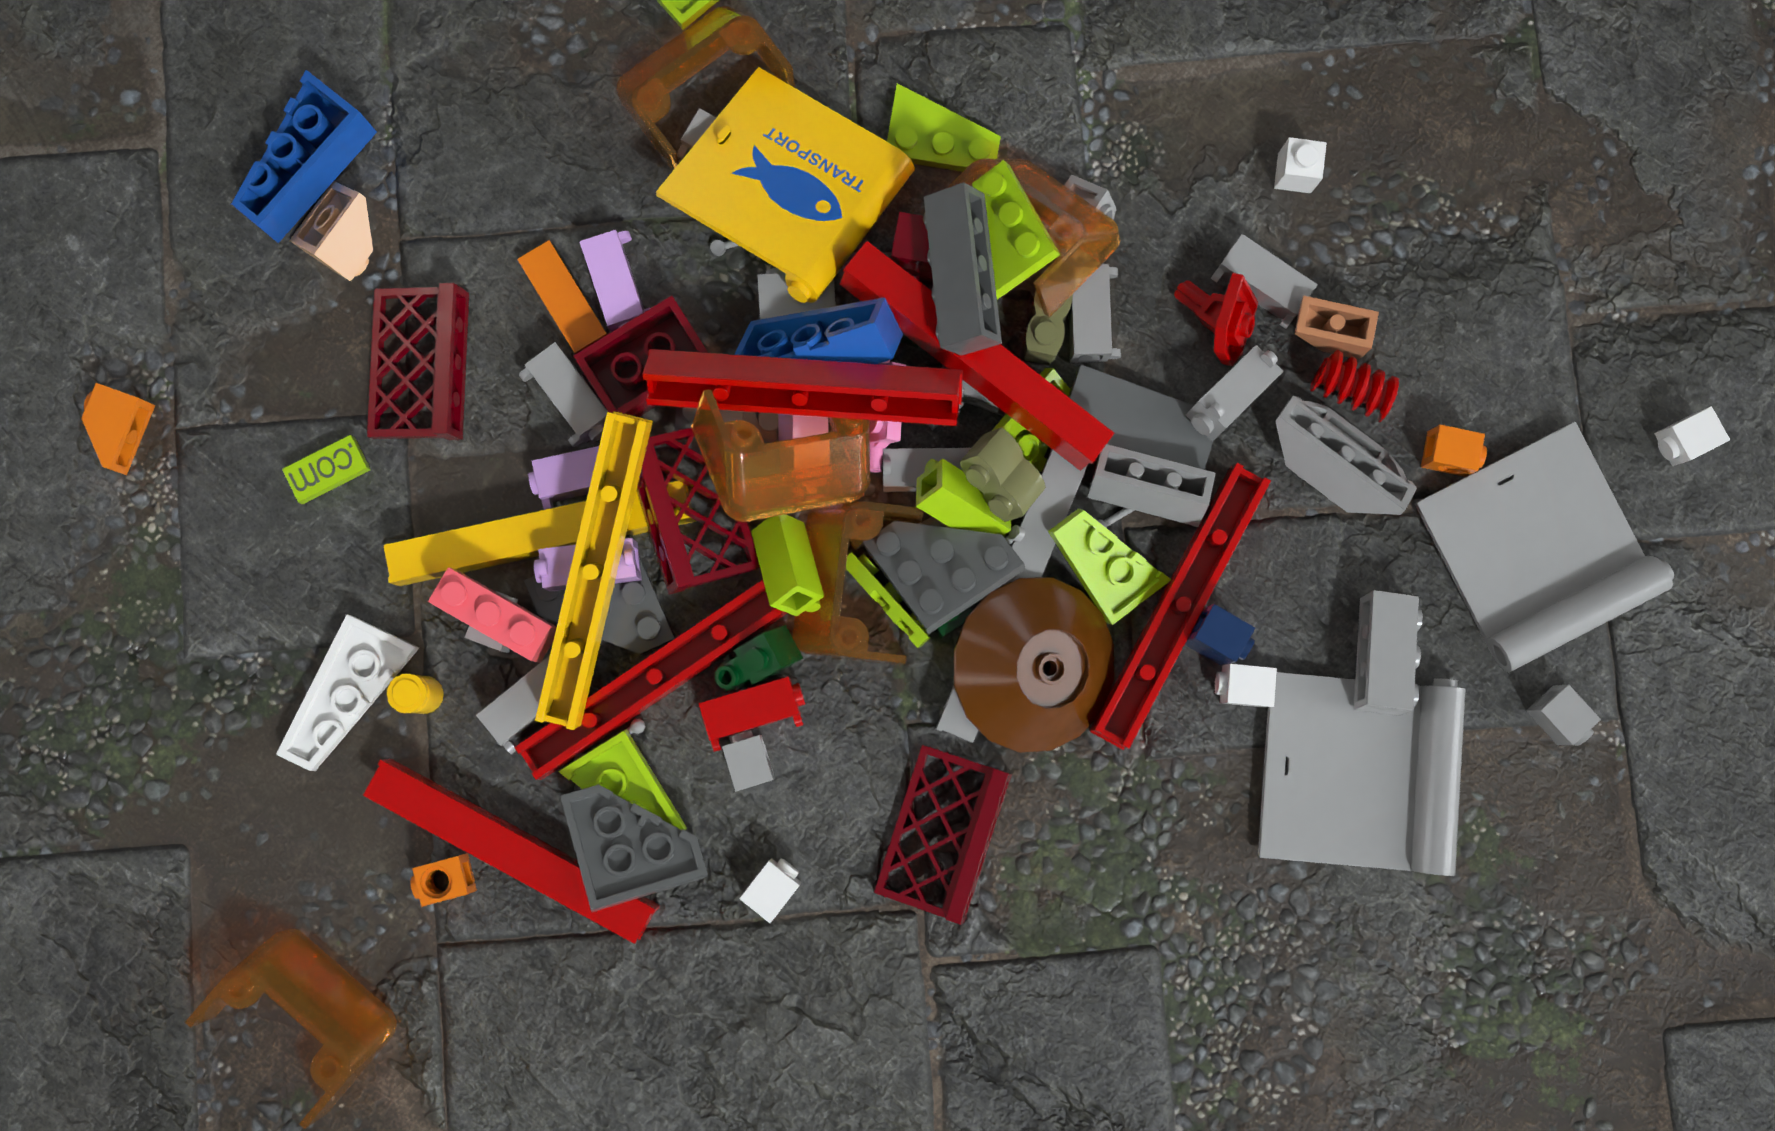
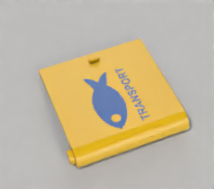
[656,67,914,303]

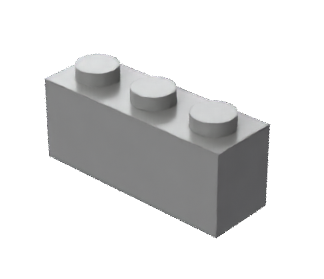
[1087,444,1216,527]
[1354,590,1423,716]

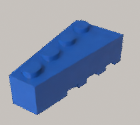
[231,70,377,243]
[734,297,903,364]

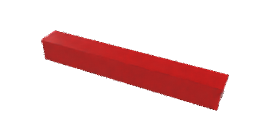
[840,241,1115,471]
[642,349,963,426]
[1089,463,1271,750]
[514,580,788,780]
[363,759,661,944]

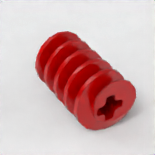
[1310,350,1399,422]

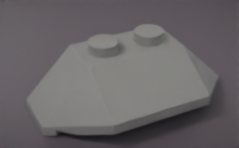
[1275,396,1417,515]

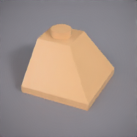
[289,181,373,281]

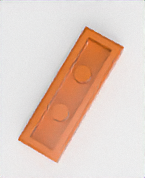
[517,240,608,354]

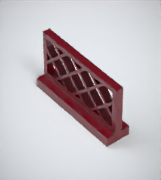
[367,283,469,440]
[636,422,760,595]
[874,745,1012,925]

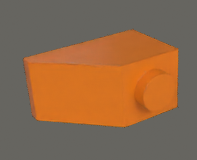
[81,383,155,475]

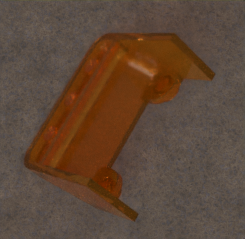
[617,6,795,170]
[946,158,1120,318]
[691,390,871,522]
[793,501,923,666]
[185,929,397,1129]

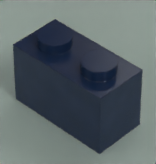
[1185,604,1255,665]

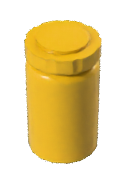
[387,674,444,714]

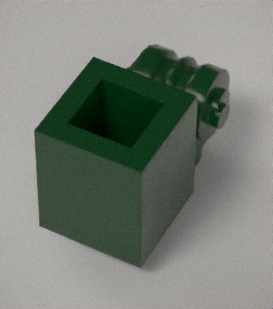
[715,625,804,693]

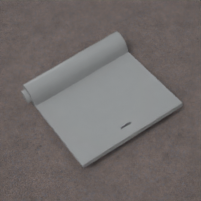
[1414,422,1674,673]
[1258,672,1466,876]

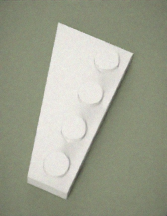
[276,614,419,771]

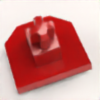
[1174,273,1258,366]

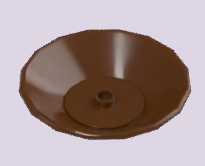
[954,577,1114,753]

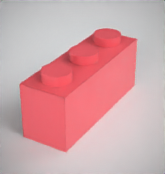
[428,567,557,663]

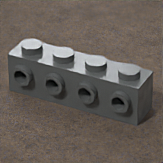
[923,182,1002,356]

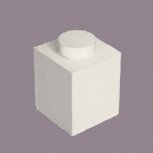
[1274,137,1327,193]
[1654,406,1730,466]
[1215,664,1277,708]
[739,858,801,923]

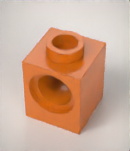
[1421,424,1487,477]
[410,853,477,907]

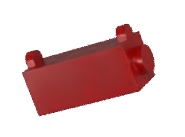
[698,677,806,752]

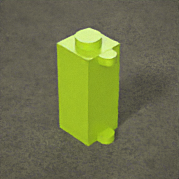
[916,458,1011,537]
[751,510,824,617]

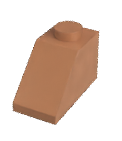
[1294,296,1379,359]

